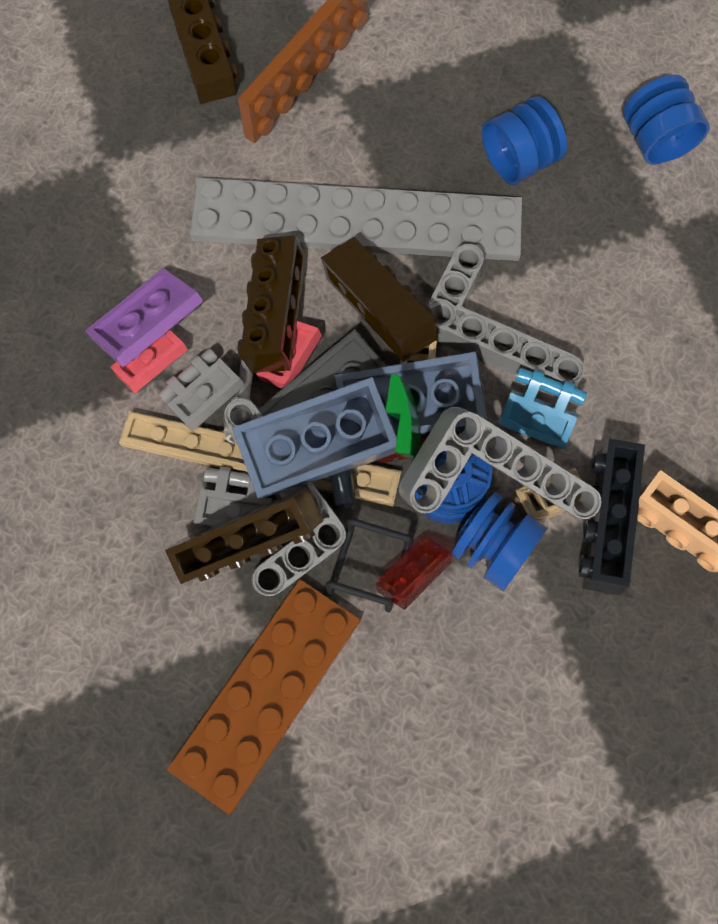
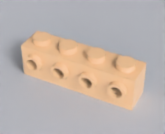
[637,470,718,572]

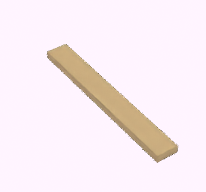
[119,411,401,507]

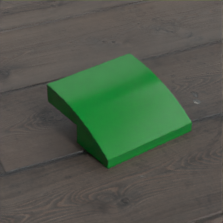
[385,374,420,458]

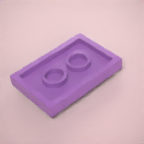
[85,268,203,367]

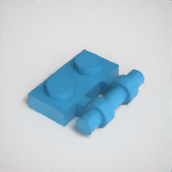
[498,368,587,449]

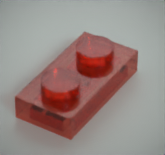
[375,535,453,610]

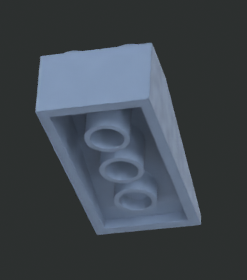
[335,352,488,438]
[232,377,397,499]

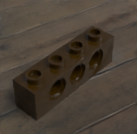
[168,0,239,104]

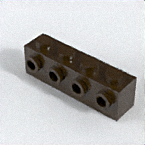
[237,235,306,373]
[321,237,438,362]
[165,487,324,584]

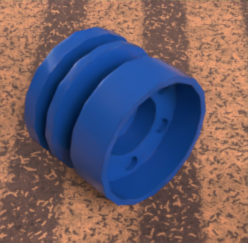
[622,75,710,165]
[481,96,567,185]
[415,451,493,525]
[451,492,548,592]

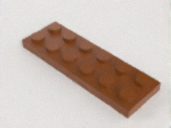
[238,0,368,143]
[167,579,361,815]

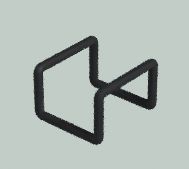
[326,518,412,613]

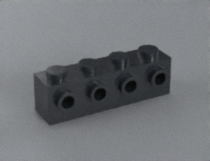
[578,438,645,595]

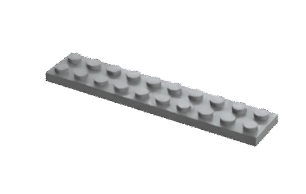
[190,178,522,261]

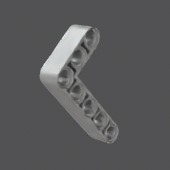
[427,244,585,388]
[224,398,346,596]
[399,407,601,519]

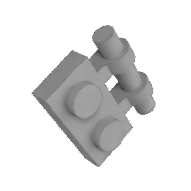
[158,348,245,432]
[194,466,272,528]

